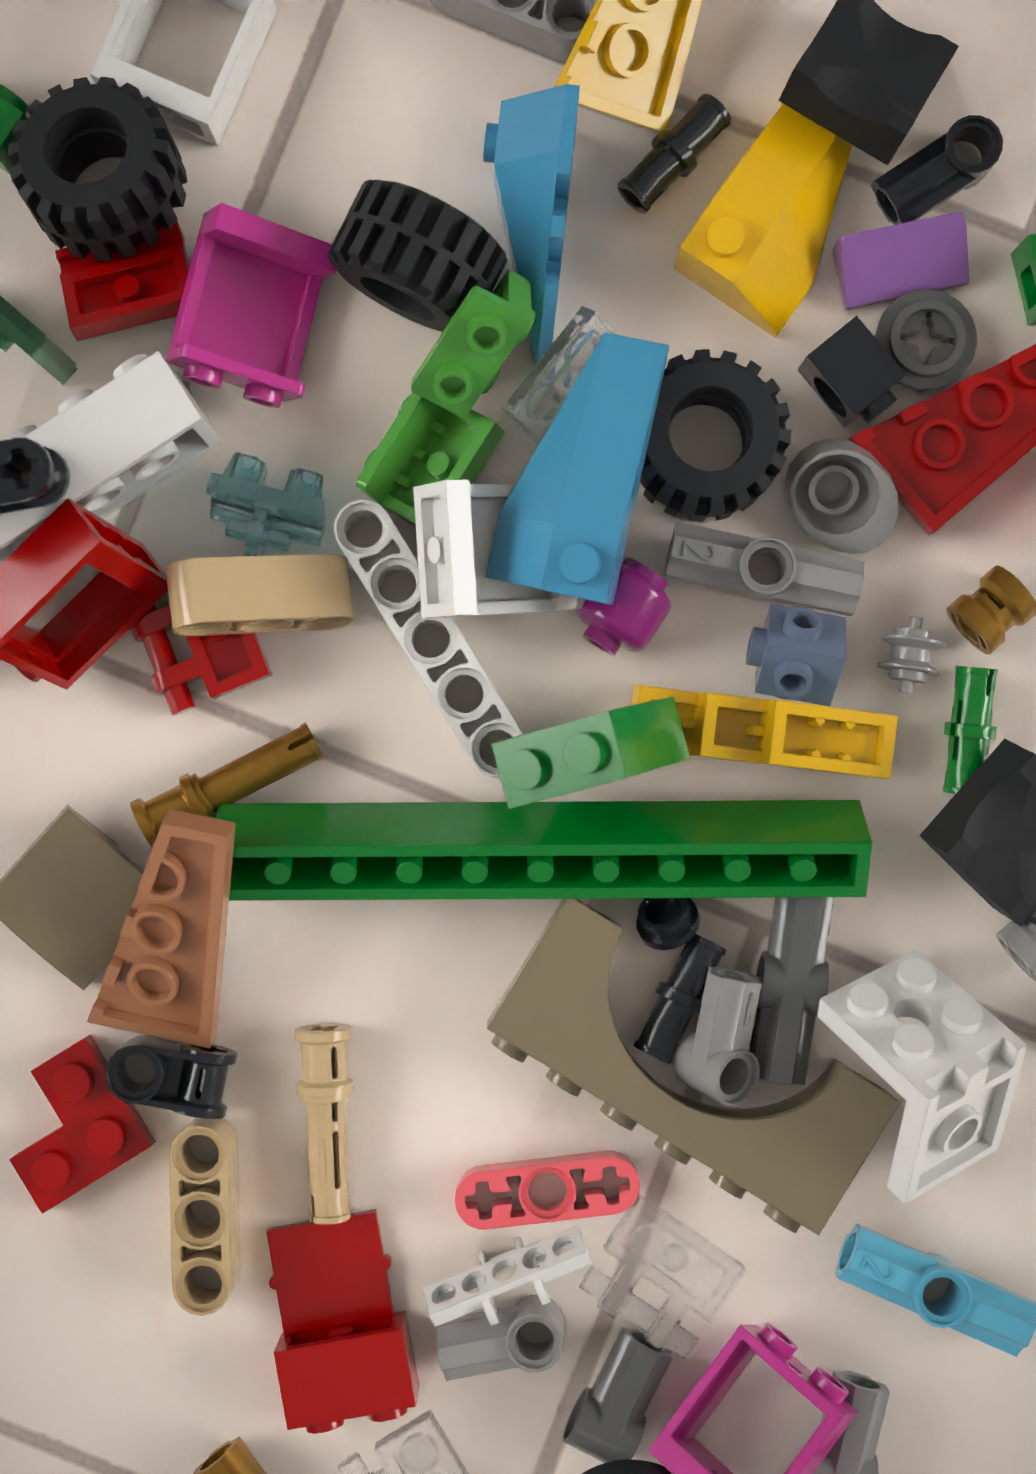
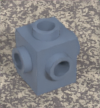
[746,604,846,706]

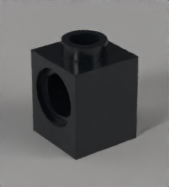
[797,316,906,428]

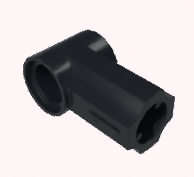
[871,115,1003,225]

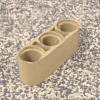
[166,554,356,636]
[169,1118,241,1316]

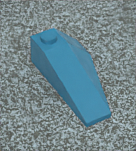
[483,84,580,378]
[485,332,669,605]

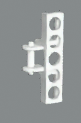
[423,1226,592,1327]

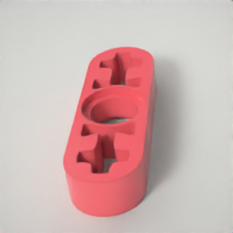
[455,1150,640,1230]

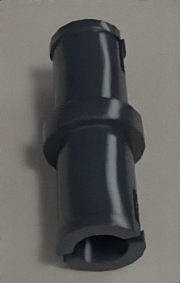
[617,93,731,214]
[633,934,727,1065]

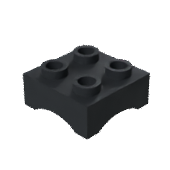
[778,0,959,166]
[919,738,1036,926]

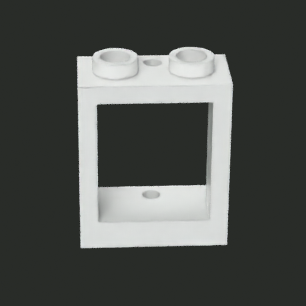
[90,0,277,146]

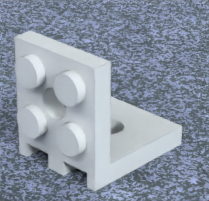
[817,949,1027,1205]

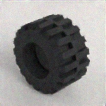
[7,77,187,261]
[327,179,508,332]
[640,349,792,522]

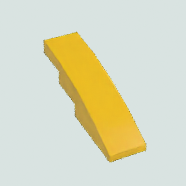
[631,685,898,779]

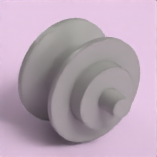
[876,616,945,694]

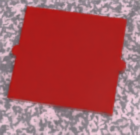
[266,1209,394,1335]

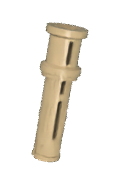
[294,1023,354,1225]

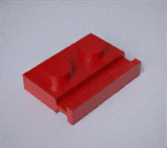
[55,220,190,341]

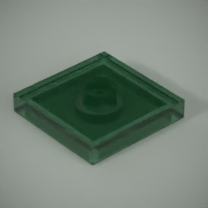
[0,295,77,385]

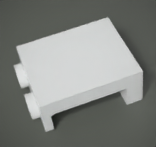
[413,480,586,618]

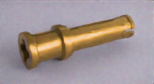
[130,722,324,848]

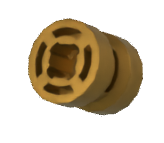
[946,565,1036,655]

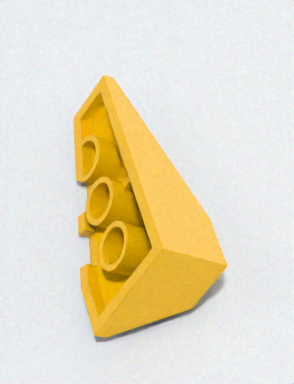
[673,104,852,338]

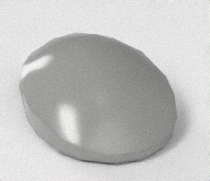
[785,439,899,554]

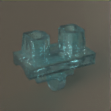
[206,452,325,556]

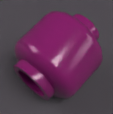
[576,557,671,656]

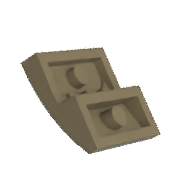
[0,804,144,990]

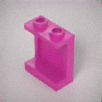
[166,203,337,408]

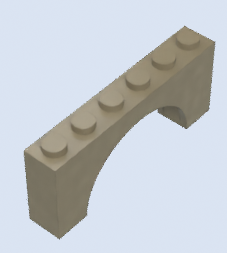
[486,899,901,1236]

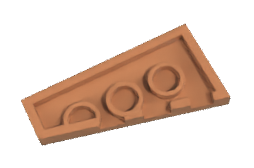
[87,809,236,1048]

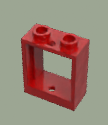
[0,498,168,690]

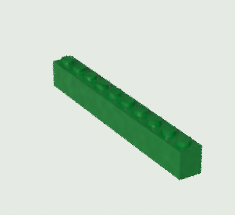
[216,800,872,901]

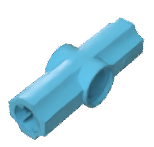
[835,1223,1036,1357]

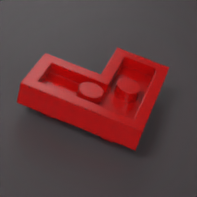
[9,1034,156,1214]

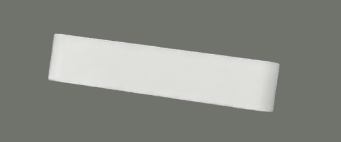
[334,499,523,778]

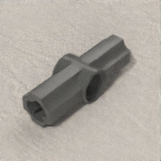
[751,897,834,1085]

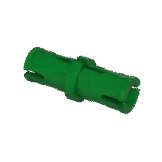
[943,666,998,794]

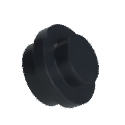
[636,898,700,950]

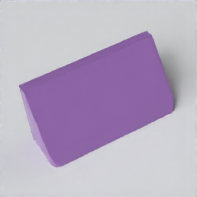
[832,211,970,310]

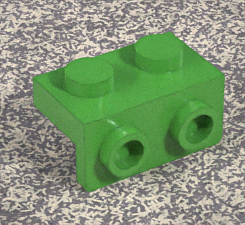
[411,269,535,419]
[356,392,505,527]

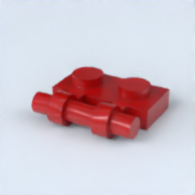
[130,556,273,716]

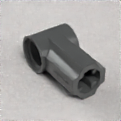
[563,1327,673,1463]

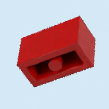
[274,1310,420,1434]

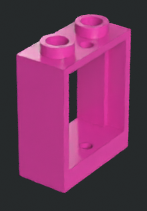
[648,1323,858,1474]

